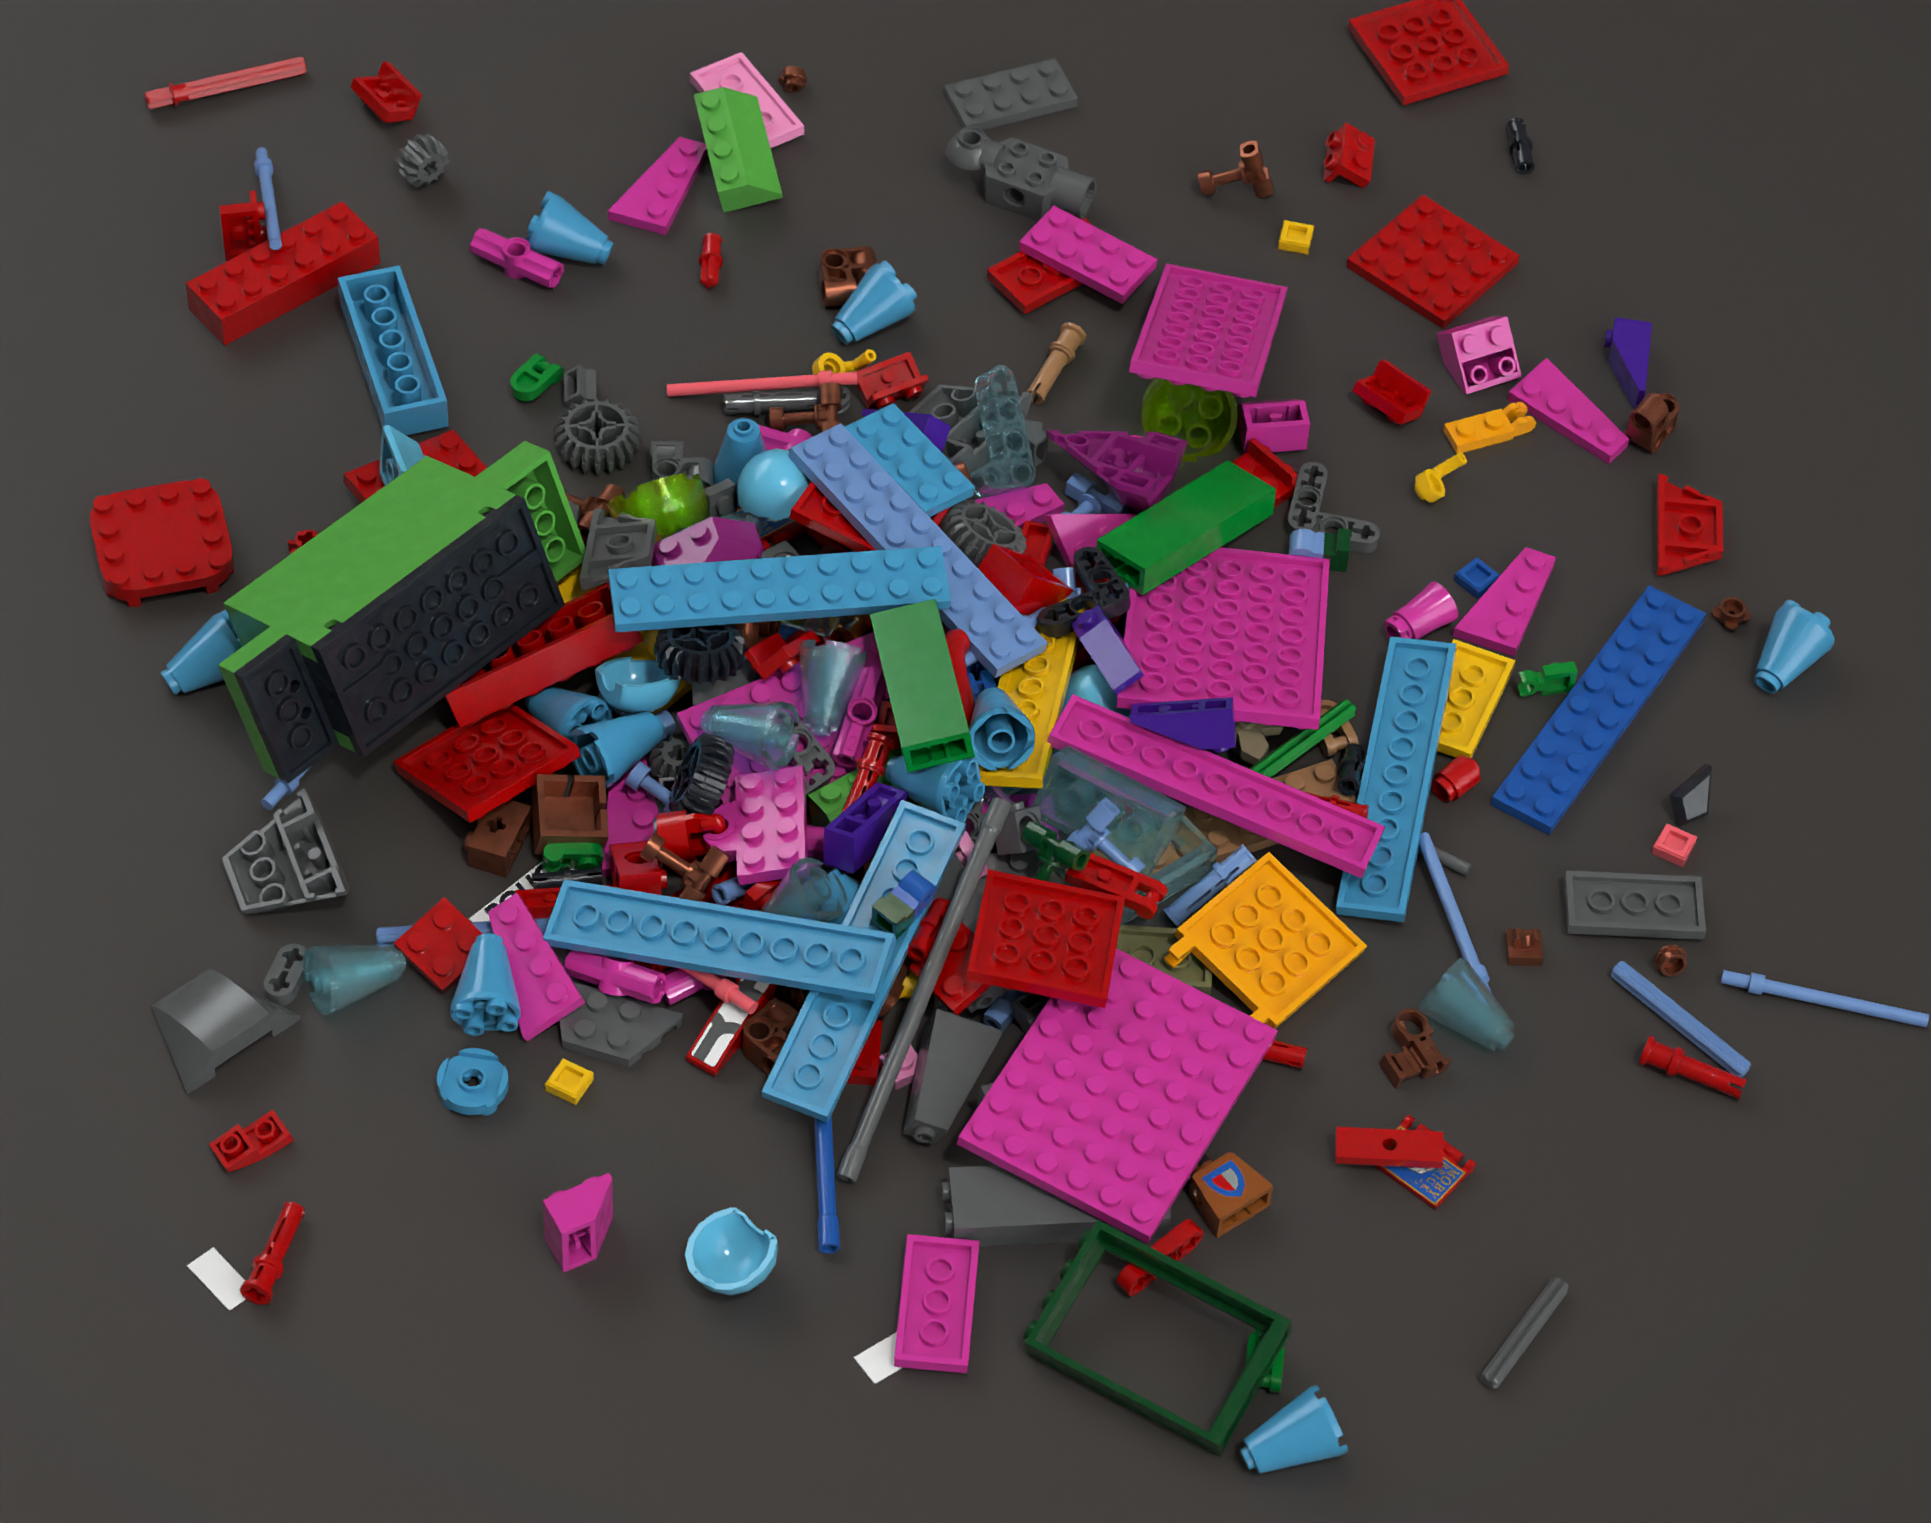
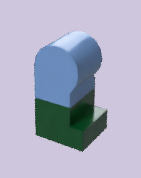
[1288,528,1351,572]

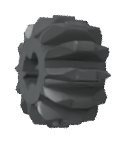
[395,134,450,187]
[650,735,690,783]

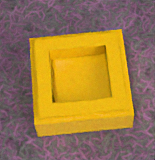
[1278,220,1314,255]
[545,1058,594,1105]

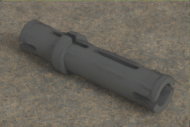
[723,390,821,416]

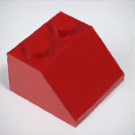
[978,543,1073,615]

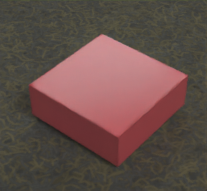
[1651,823,1697,867]

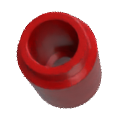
[1431,755,1481,803]

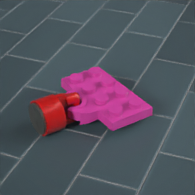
[654,765,808,885]

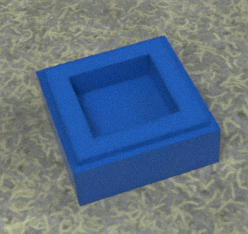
[1454,557,1500,599]

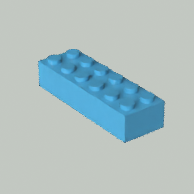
[338,265,449,435]

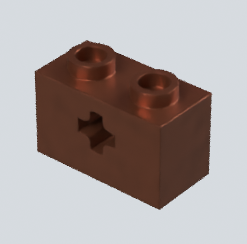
[464,800,532,878]

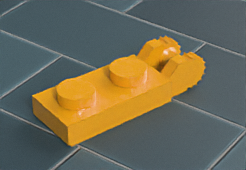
[1443,402,1536,454]

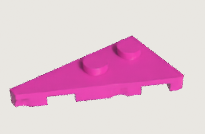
[1044,514,1138,567]

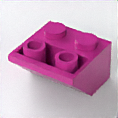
[1436,316,1522,394]
[1234,398,1310,454]
[543,1173,613,1273]

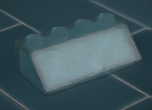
[1032,745,1187,876]

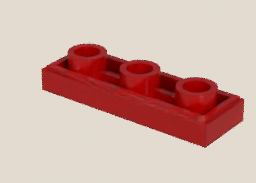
[1335,1127,1443,1169]

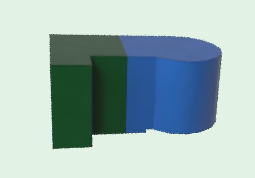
[872,870,937,940]

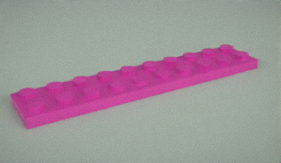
[1047,694,1385,878]

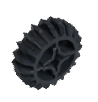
[654,624,746,685]
[669,733,734,815]

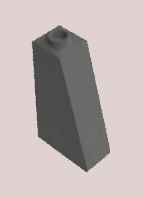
[903,1009,1002,1144]

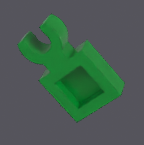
[1516,661,1578,697]

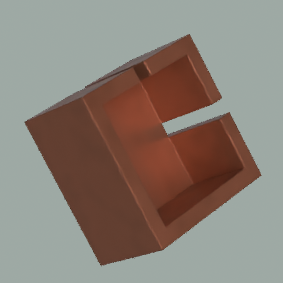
[531,774,609,855]

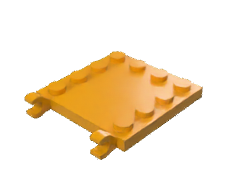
[1163,852,1367,1029]

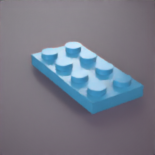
[845,403,975,517]

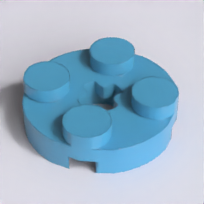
[437,1048,509,1115]

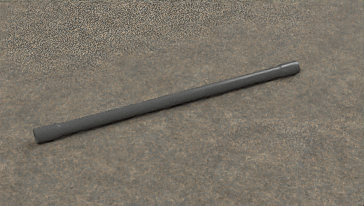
[835,797,1011,1184]

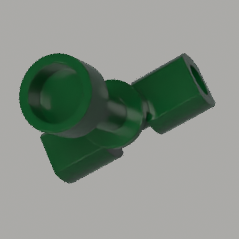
[1022,821,1090,881]

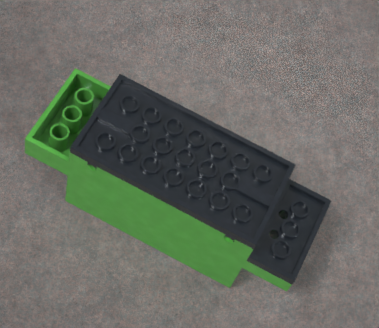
[218,441,586,784]

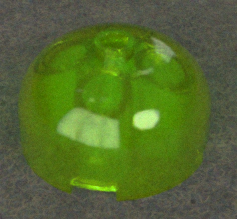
[1141,377,1238,462]
[607,473,708,543]

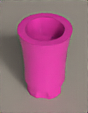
[1383,582,1458,640]

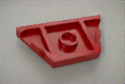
[1657,474,1723,576]

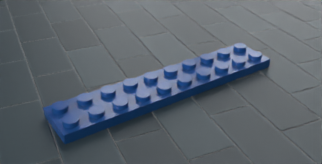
[1491,585,1707,836]

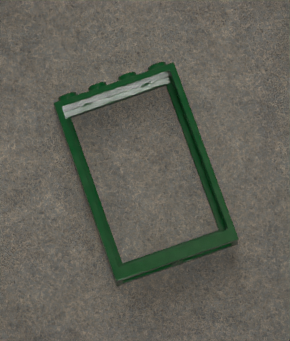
[1023,1220,1292,1456]

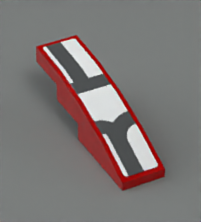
[686,978,779,1076]

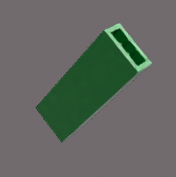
[1096,460,1276,595]
[870,599,975,773]

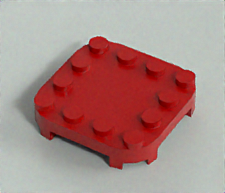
[90,478,234,607]

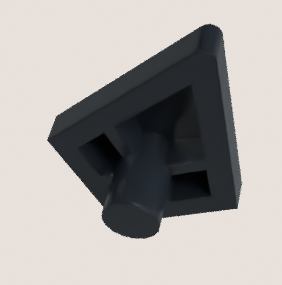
[1670,764,1712,826]

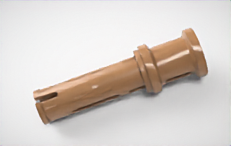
[1026,322,1087,405]

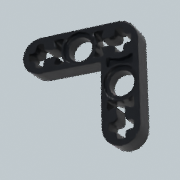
[1039,547,1131,637]

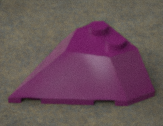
[1046,430,1188,512]
[651,517,764,566]

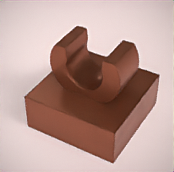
[1505,928,1543,966]

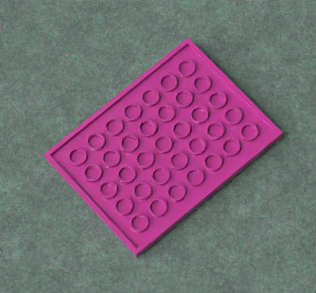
[1116,547,1330,730]
[957,948,1278,1244]

